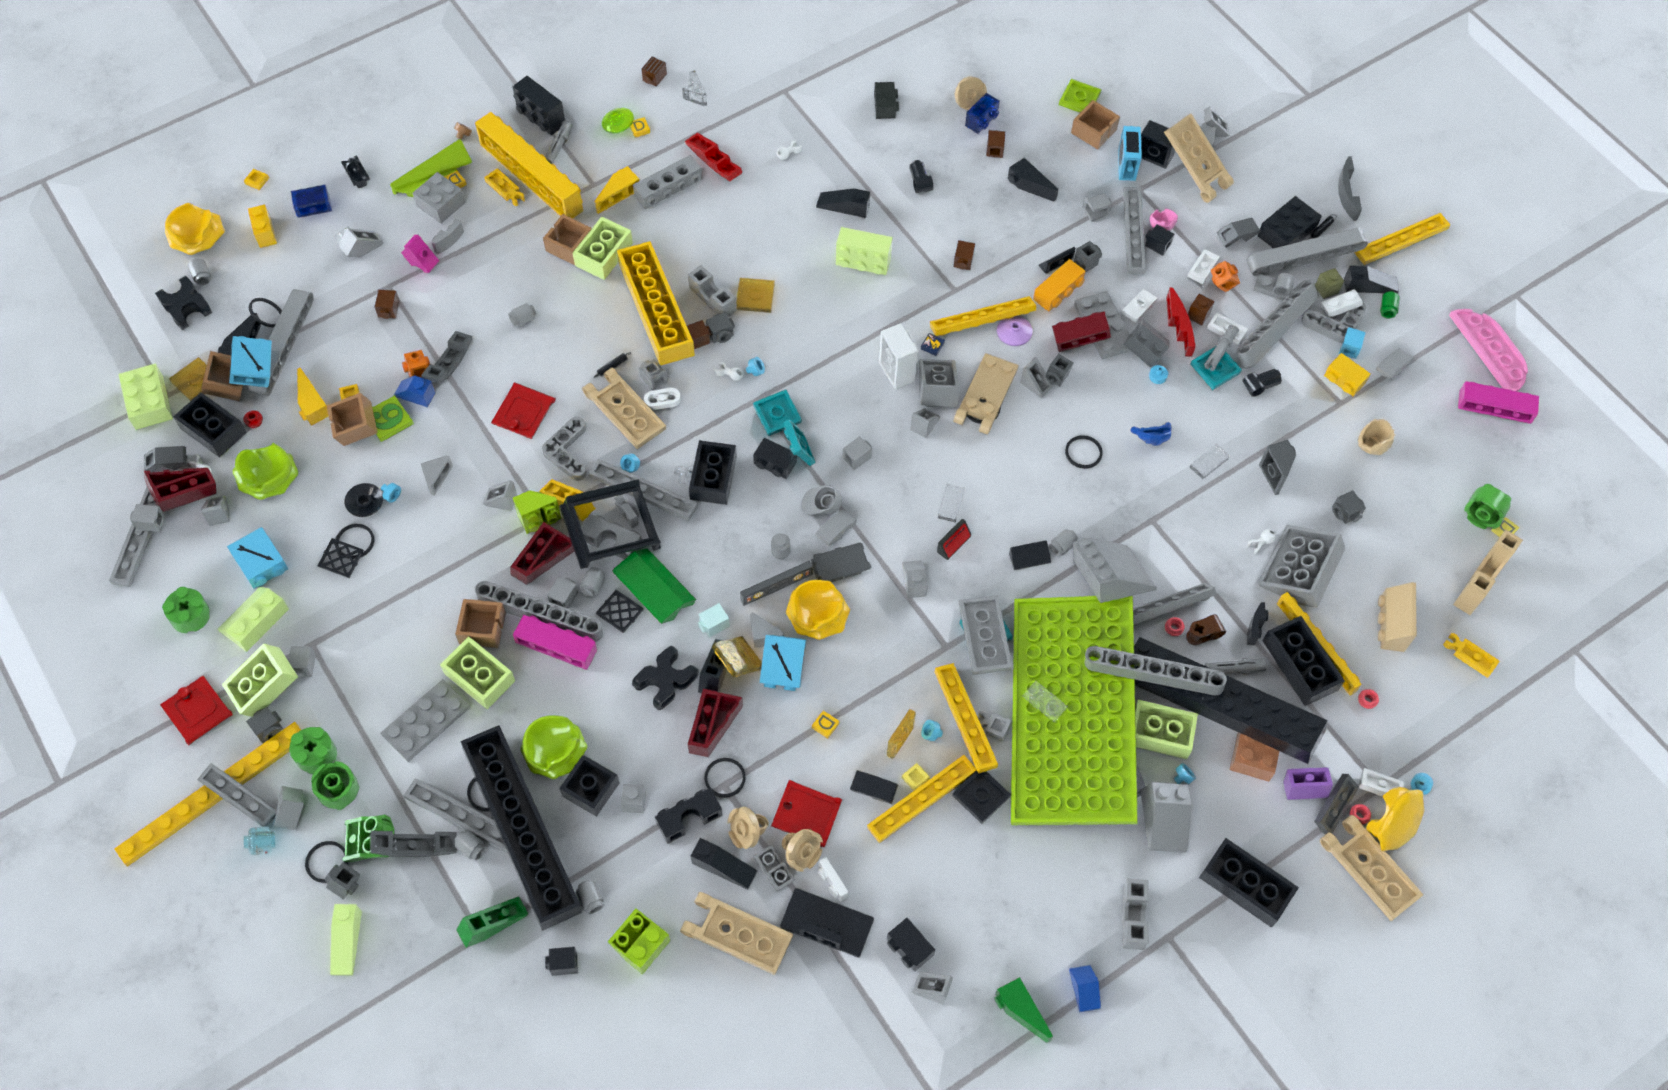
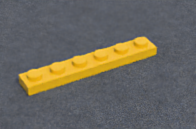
[1354,212,1451,265]
[930,296,1036,336]
[1277,592,1362,696]
[934,663,998,773]
[867,755,977,843]

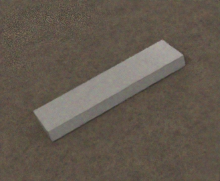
[197,763,277,828]

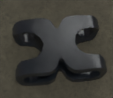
[155,276,213,330]
[632,646,699,710]

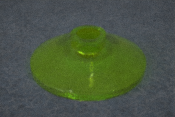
[602,108,634,133]

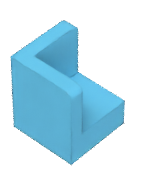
[1339,327,1366,359]

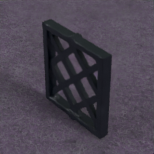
[317,538,364,578]
[596,590,644,633]

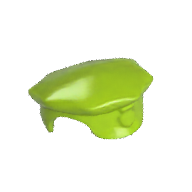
[232,443,298,500]
[520,715,587,779]

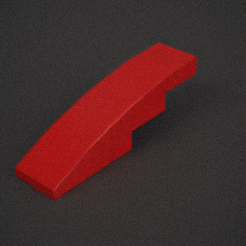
[685,132,743,182]
[1166,287,1196,357]

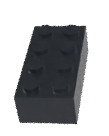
[1262,616,1345,706]
[1199,838,1299,928]

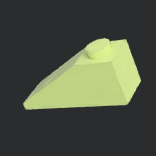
[330,904,362,976]

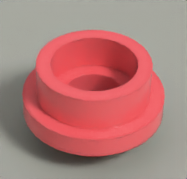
[1165,617,1185,636]
[1358,689,1379,709]
[1349,804,1371,825]

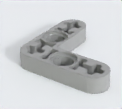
[1302,302,1366,343]
[542,417,587,481]

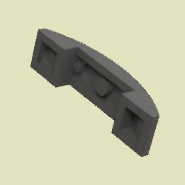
[1338,156,1362,221]
[422,331,472,383]
[370,831,457,857]

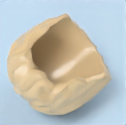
[1358,419,1395,455]

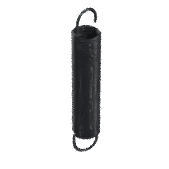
[1308,214,1337,240]
[594,352,631,378]

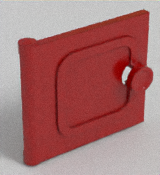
[491,382,556,439]
[160,676,233,745]
[771,780,842,847]

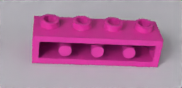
[1458,381,1539,424]
[513,615,597,670]

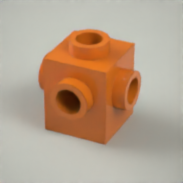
[1211,261,1240,292]
[402,350,430,378]

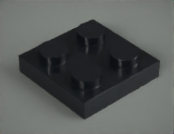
[952,771,1011,824]

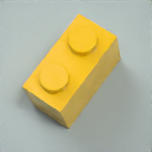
[248,204,277,248]
[1324,353,1371,396]

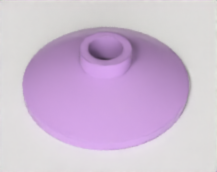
[997,316,1032,346]

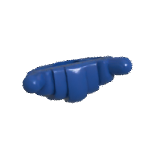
[1130,422,1172,446]

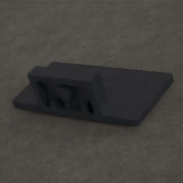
[780,888,874,958]

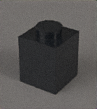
[1145,224,1175,256]
[545,946,578,976]

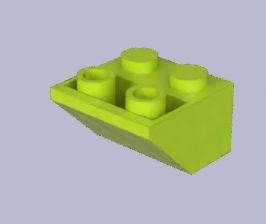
[512,490,562,534]
[607,908,671,975]

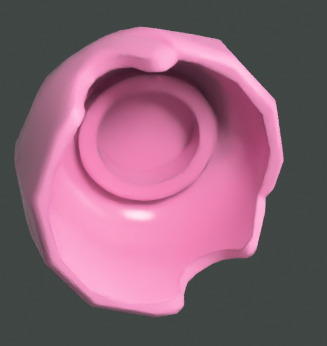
[1149,209,1178,231]

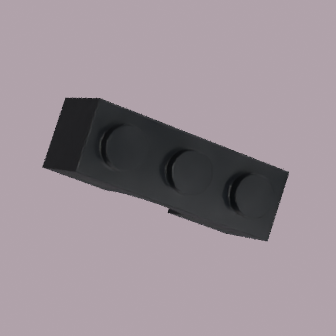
[655,788,723,844]

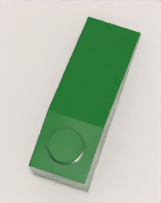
[456,896,529,948]
[994,977,1053,1043]

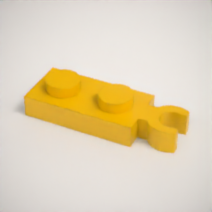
[484,168,525,206]
[1443,633,1500,678]

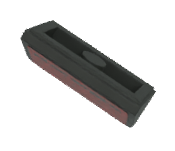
[937,519,971,560]

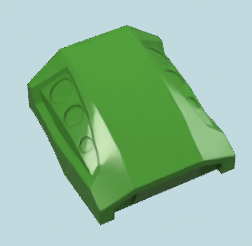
[343,815,395,862]

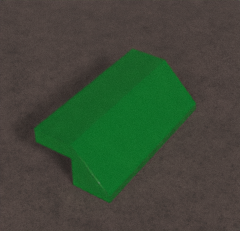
[612,548,697,624]

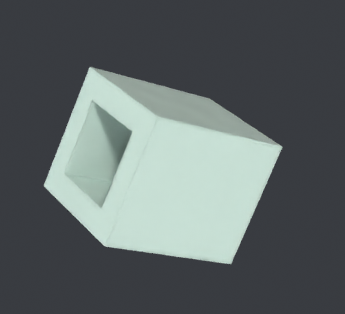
[698,603,730,638]

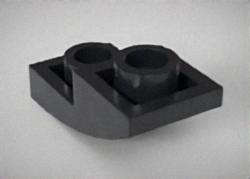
[1247,602,1269,646]
[850,770,898,804]

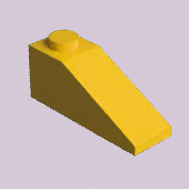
[595,166,640,214]
[297,367,329,426]
[539,479,596,521]

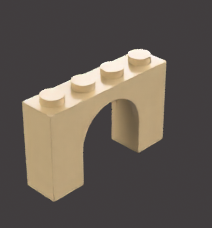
[1453,529,1523,615]

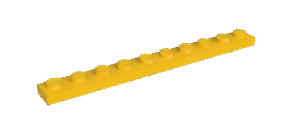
[114,721,301,867]

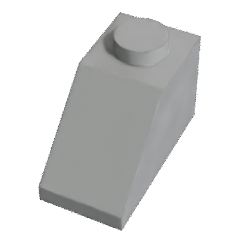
[338,228,384,257]
[902,560,928,598]

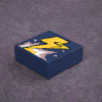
[921,333,945,357]

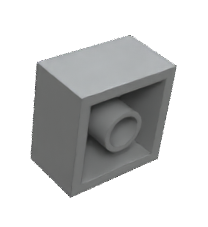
[413,172,465,223]

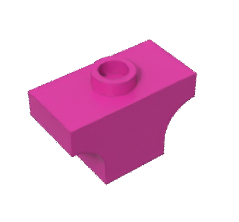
[401,234,439,273]

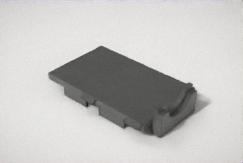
[811,542,872,582]

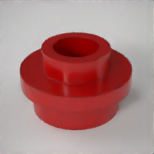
[243,410,263,428]

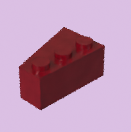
[144,468,217,512]
[510,522,574,585]
[687,689,743,758]

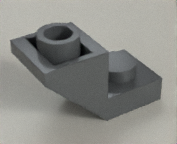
[1216,218,1261,248]
[144,446,187,472]

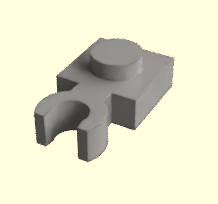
[614,495,639,528]
[979,711,1012,741]

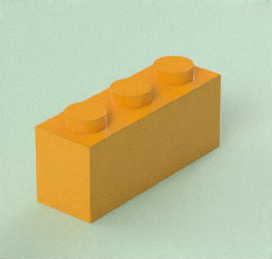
[1033,259,1086,312]

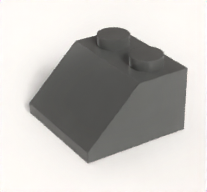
[1124,319,1170,367]
[1259,439,1296,495]

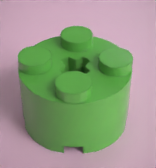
[1464,484,1511,529]
[162,586,210,633]
[289,727,337,774]
[311,761,360,810]

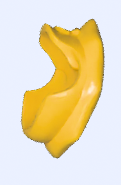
[165,203,225,255]
[786,580,850,640]
[1366,787,1425,851]

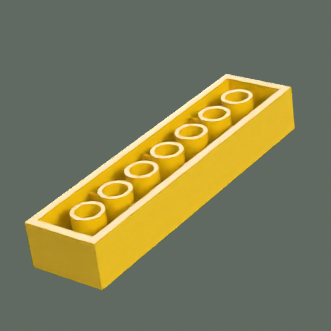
[475,112,583,219]
[617,241,695,366]

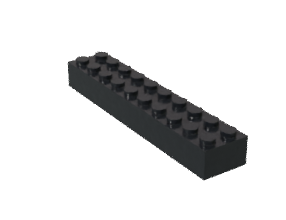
[1134,637,1328,764]
[460,725,582,931]

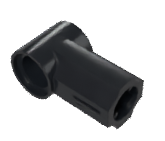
[909,160,933,193]
[1242,369,1282,397]

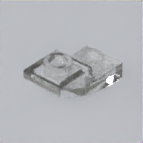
[1022,681,1068,722]

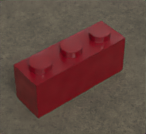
[1052,311,1111,352]

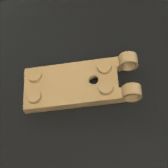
[1164,113,1234,203]
[953,353,1019,435]
[582,368,666,449]
[1320,815,1423,921]
[680,892,793,975]

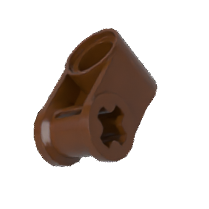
[1186,614,1226,646]

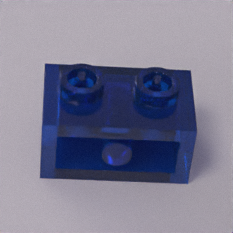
[965,93,1000,134]
[291,184,332,218]

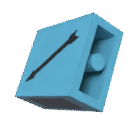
[1118,126,1142,181]
[229,336,272,387]
[227,527,288,589]
[760,634,807,691]

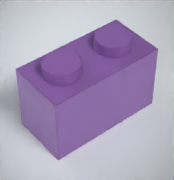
[1283,767,1333,800]

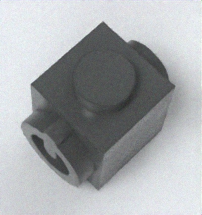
[1074,241,1102,272]
[706,313,735,343]
[1046,353,1074,387]
[1332,490,1366,524]
[246,707,283,743]
[325,862,360,900]

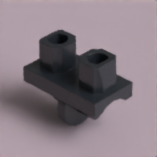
[341,155,370,188]

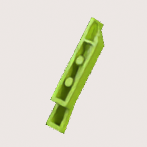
[390,139,472,197]

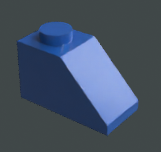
[394,376,436,407]

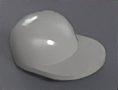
[802,485,842,515]

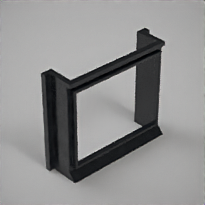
[559,479,661,569]

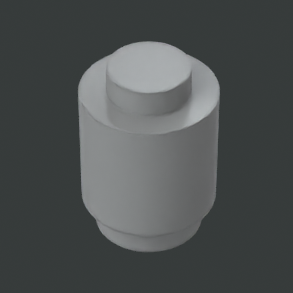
[187,258,211,285]
[508,303,536,327]
[1049,529,1078,556]
[771,533,790,559]
[580,567,604,597]
[455,830,487,861]
[576,880,604,914]

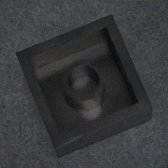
[1141,120,1175,169]
[559,755,620,817]

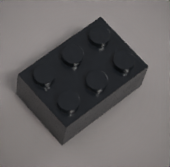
[512,76,565,136]
[1257,196,1322,249]
[173,392,247,458]
[689,440,737,505]

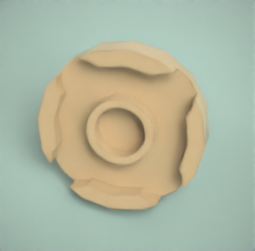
[955,76,987,111]
[727,807,769,849]
[782,829,823,872]

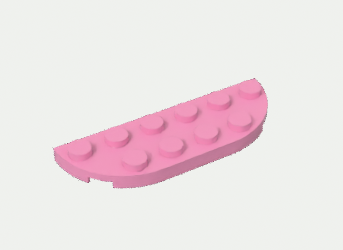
[1449,309,1528,392]

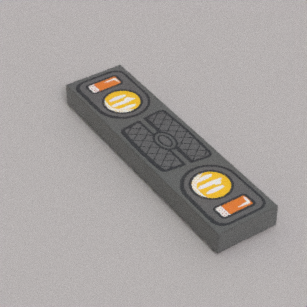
[740,561,813,606]

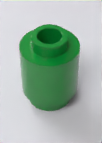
[1380,291,1400,319]

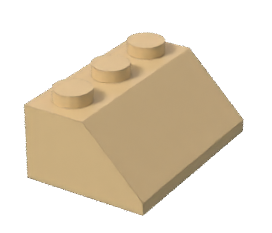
[1378,582,1417,652]

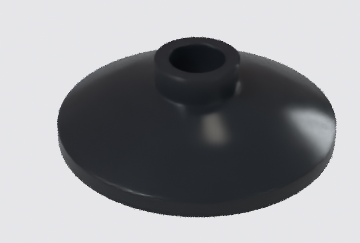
[344,483,383,517]

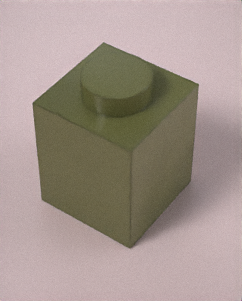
[1315,268,1344,299]

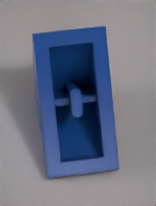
[1069,965,1101,1013]

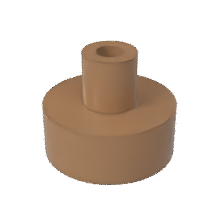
[454,122,472,140]

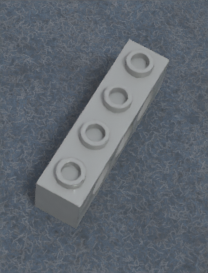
[633,155,703,209]

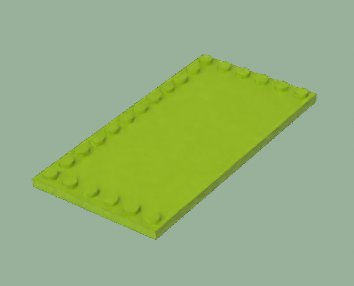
[1011,596,1138,825]

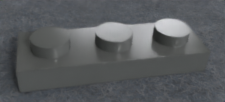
[1314,773,1359,835]

